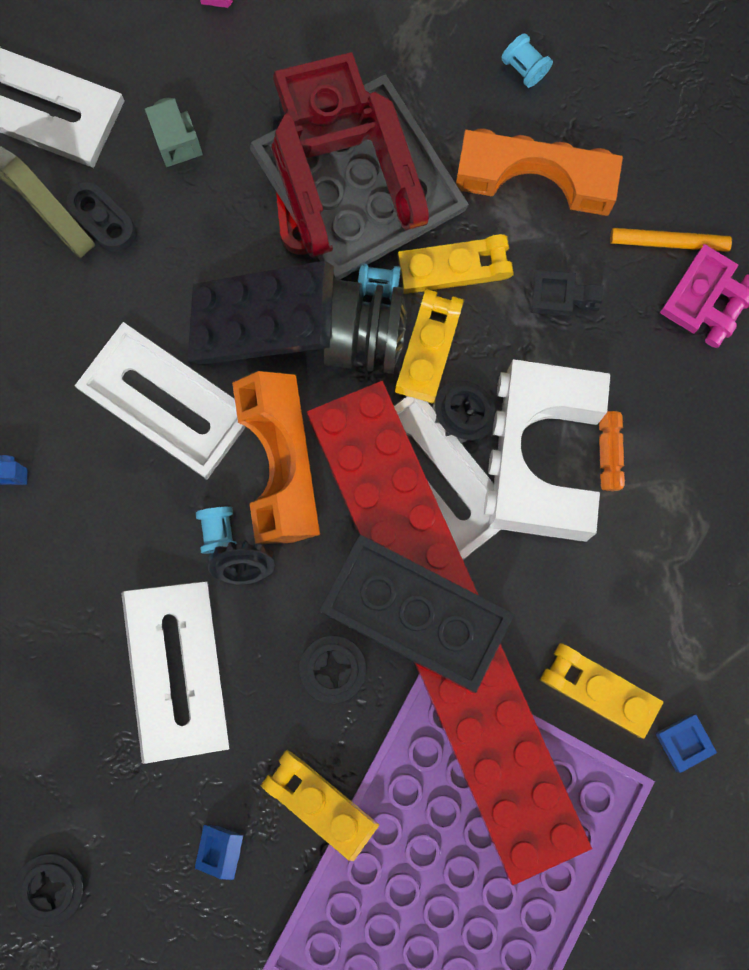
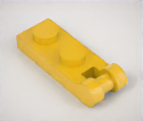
[398,234,514,294]
[395,289,464,403]
[540,643,663,739]
[261,750,379,861]

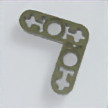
[0,146,95,259]

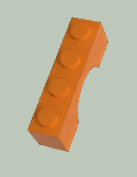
[456,129,623,216]
[232,371,320,544]

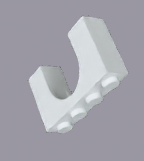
[484,359,610,542]

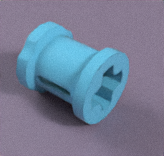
[501,33,553,88]
[358,264,401,302]
[196,507,237,554]

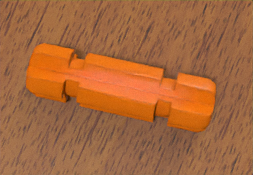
[599,411,625,491]

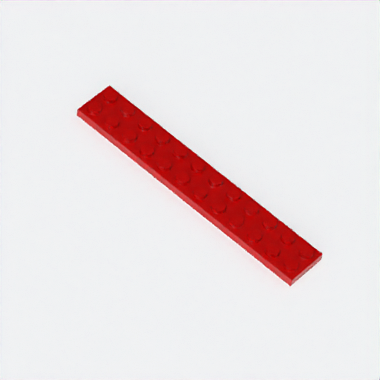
[307,381,592,886]

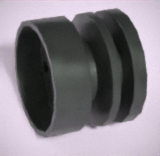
[324,280,407,374]

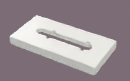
[0,48,124,168]
[75,322,246,480]
[394,396,501,559]
[121,582,229,764]

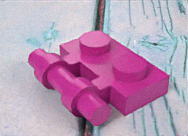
[660,244,749,348]

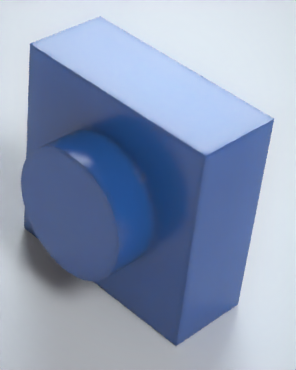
[0,455,28,485]
[655,714,717,773]
[195,825,243,880]

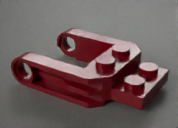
[271,52,429,257]

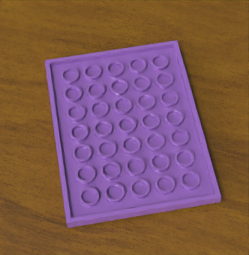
[263,674,655,970]

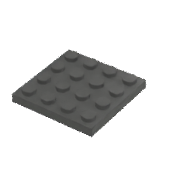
[250,74,469,281]

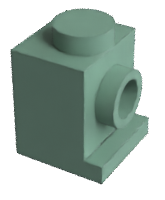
[145,98,203,167]

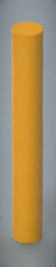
[610,228,732,252]

